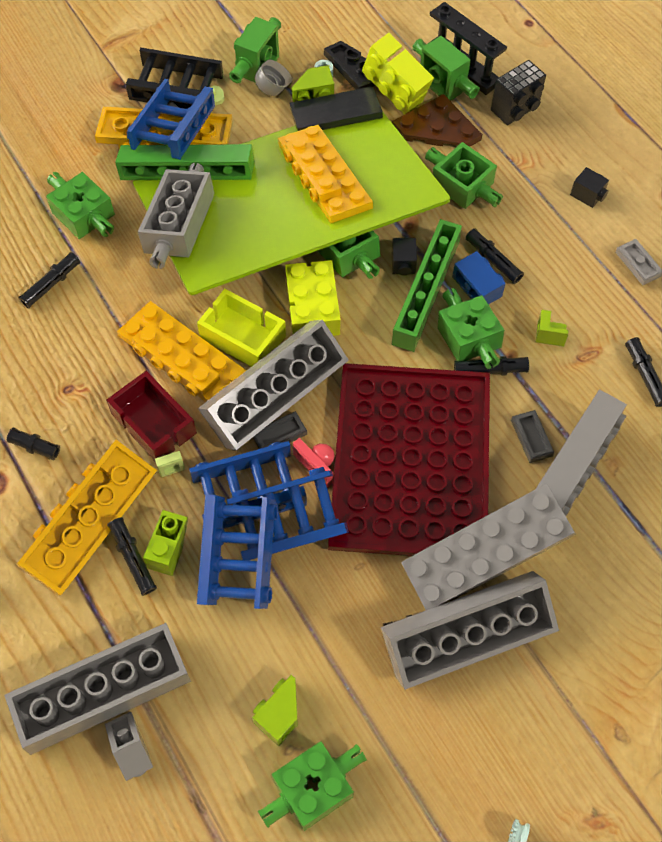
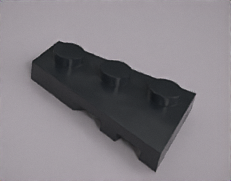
[324,41,376,90]

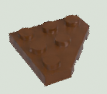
[392,94,483,147]

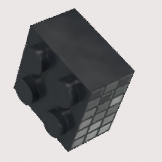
[491,60,546,126]

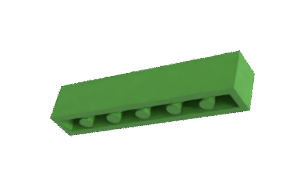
[115,144,255,180]
[392,219,462,352]

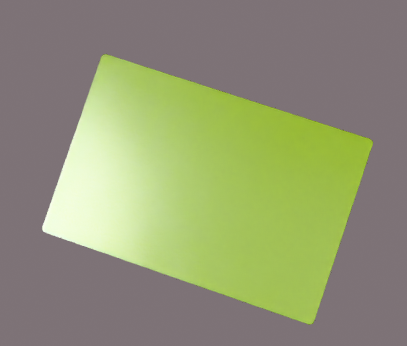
[133,112,450,295]

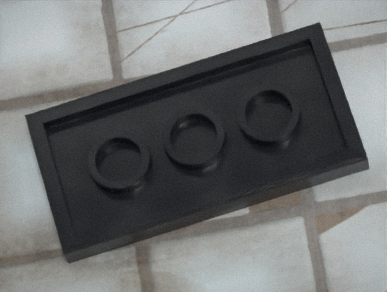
[290,86,383,131]

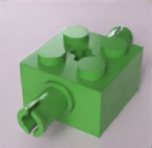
[229,17,281,83]
[412,36,480,101]
[425,142,503,209]
[46,171,115,239]
[317,231,381,279]
[438,288,505,369]
[258,741,367,831]

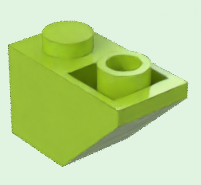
[292,65,334,102]
[143,510,188,576]
[252,675,298,746]

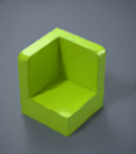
[536,310,569,347]

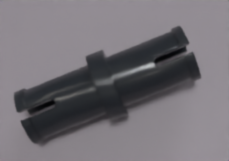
[6,427,60,460]

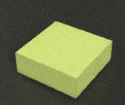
[155,451,185,477]

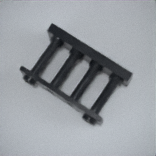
[429,2,507,95]
[126,47,223,109]

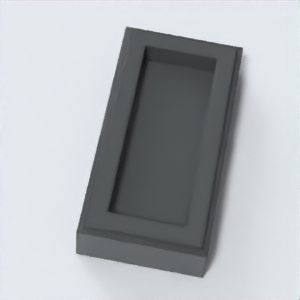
[511,410,554,463]
[253,411,307,449]

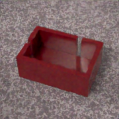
[106,370,197,462]

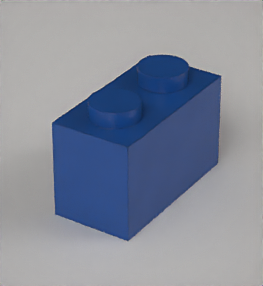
[452,251,506,305]

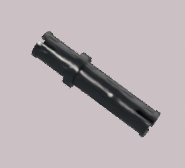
[465,228,524,284]
[18,252,81,308]
[625,337,662,407]
[454,356,529,376]
[107,517,157,596]

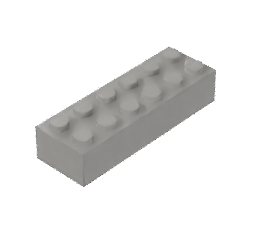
[198,319,349,450]
[536,389,627,516]
[401,483,576,610]
[381,571,559,690]
[4,623,191,755]

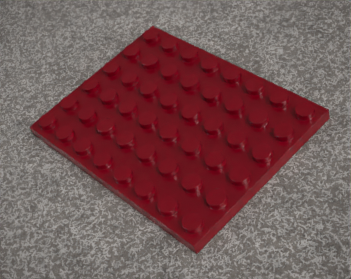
[328,363,490,556]

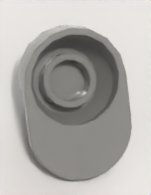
[255,60,292,96]

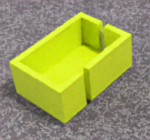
[362,33,434,114]
[285,260,341,336]
[197,288,286,367]

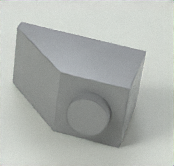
[105,712,153,781]

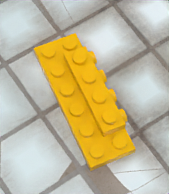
[95,107,232,149]
[278,125,373,224]
[117,301,247,402]
[16,440,157,596]

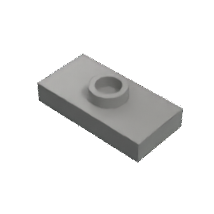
[615,239,662,286]

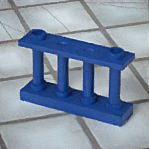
[127,79,215,159]
[189,441,307,529]
[226,467,349,560]
[197,495,278,609]

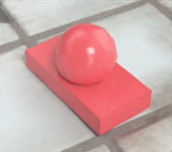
[293,438,335,488]

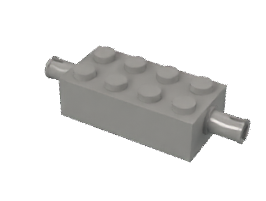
[138,163,214,269]

